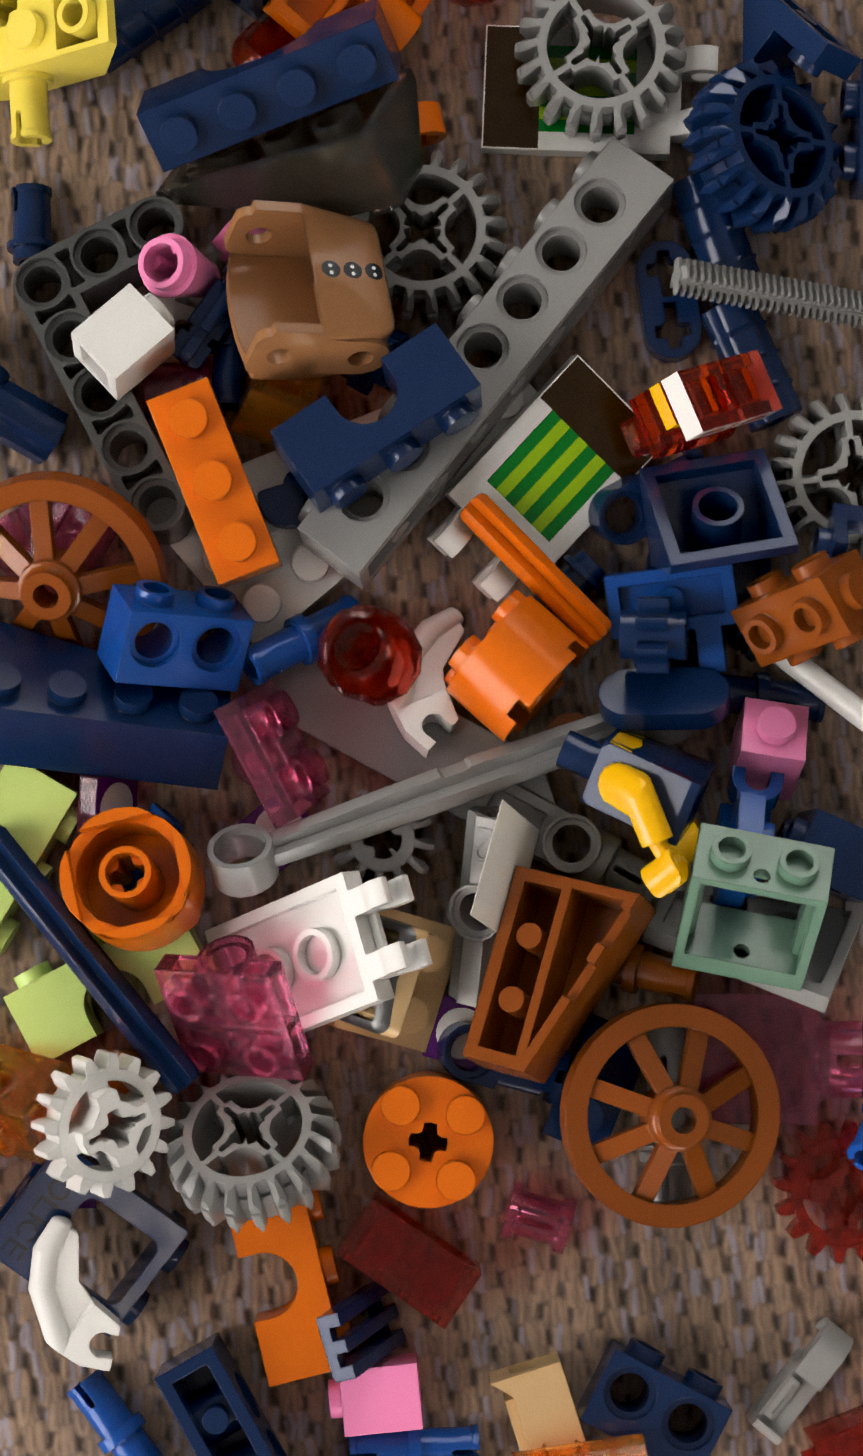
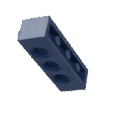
[154,1332,287,1456]

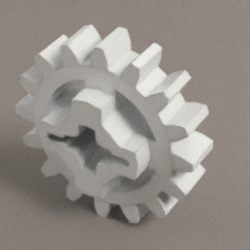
[30,1049,175,1198]

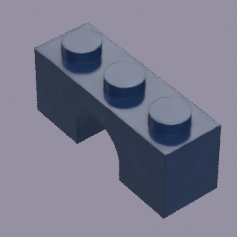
[270,322,482,513]

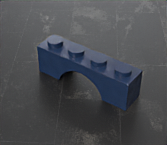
[136,0,401,172]

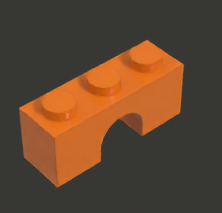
[146,377,283,588]
[231,1190,352,1387]

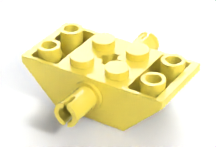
[0,0,117,147]

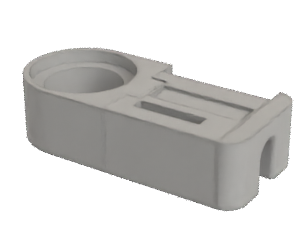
[745,1317,853,1445]

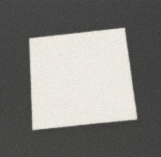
[470,800,540,933]

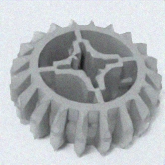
[514,0,687,144]
[339,148,507,321]
[768,393,863,559]
[165,1061,342,1234]

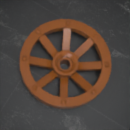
[0,471,168,651]
[560,1002,780,1228]

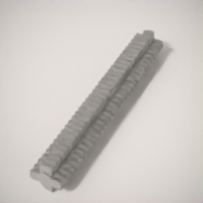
[669,257,863,329]

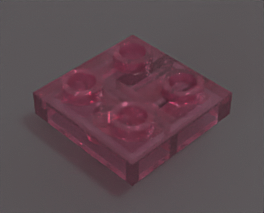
[214,679,331,829]
[154,935,314,1081]

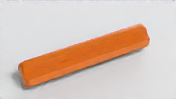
[460,493,612,647]

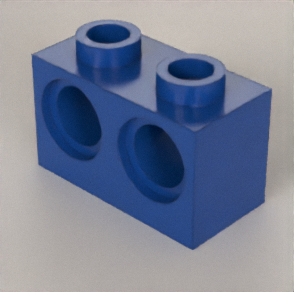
[97,579,255,692]

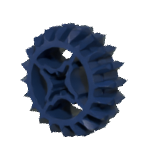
[682,59,844,235]

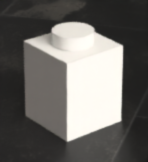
[71,283,176,401]

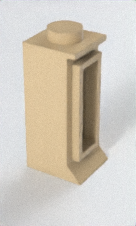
[488,1350,591,1456]

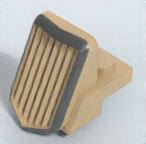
[327,908,455,1053]

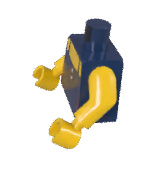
[556,729,716,898]

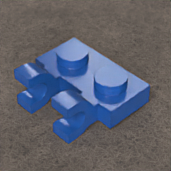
[603,564,739,672]
[712,765,784,909]

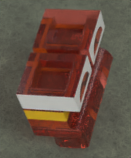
[621,349,783,460]

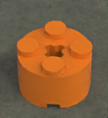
[443,589,590,743]
[59,807,206,952]
[363,1071,494,1208]

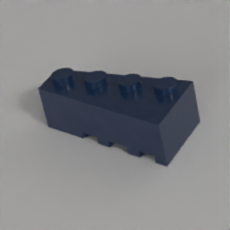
[0,621,230,790]

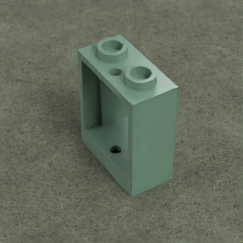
[671,822,835,991]

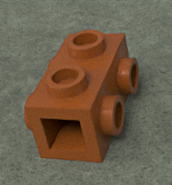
[730,548,863,667]

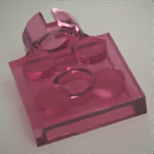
[686,993,863,1125]

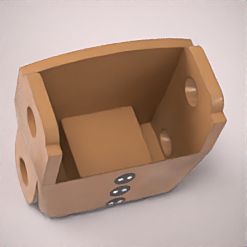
[224,200,395,381]

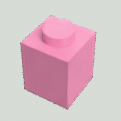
[727,697,809,801]
[328,1352,423,1437]

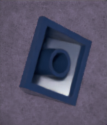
[639,448,799,574]

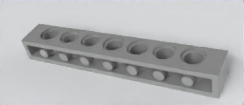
[297,137,674,591]

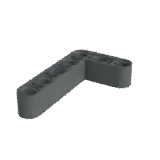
[13,196,194,545]

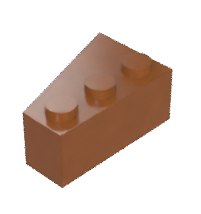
[462,866,657,1084]

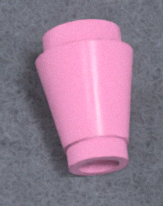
[138,233,221,298]

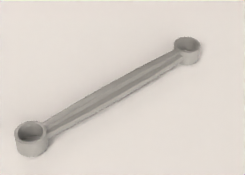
[207,713,694,898]

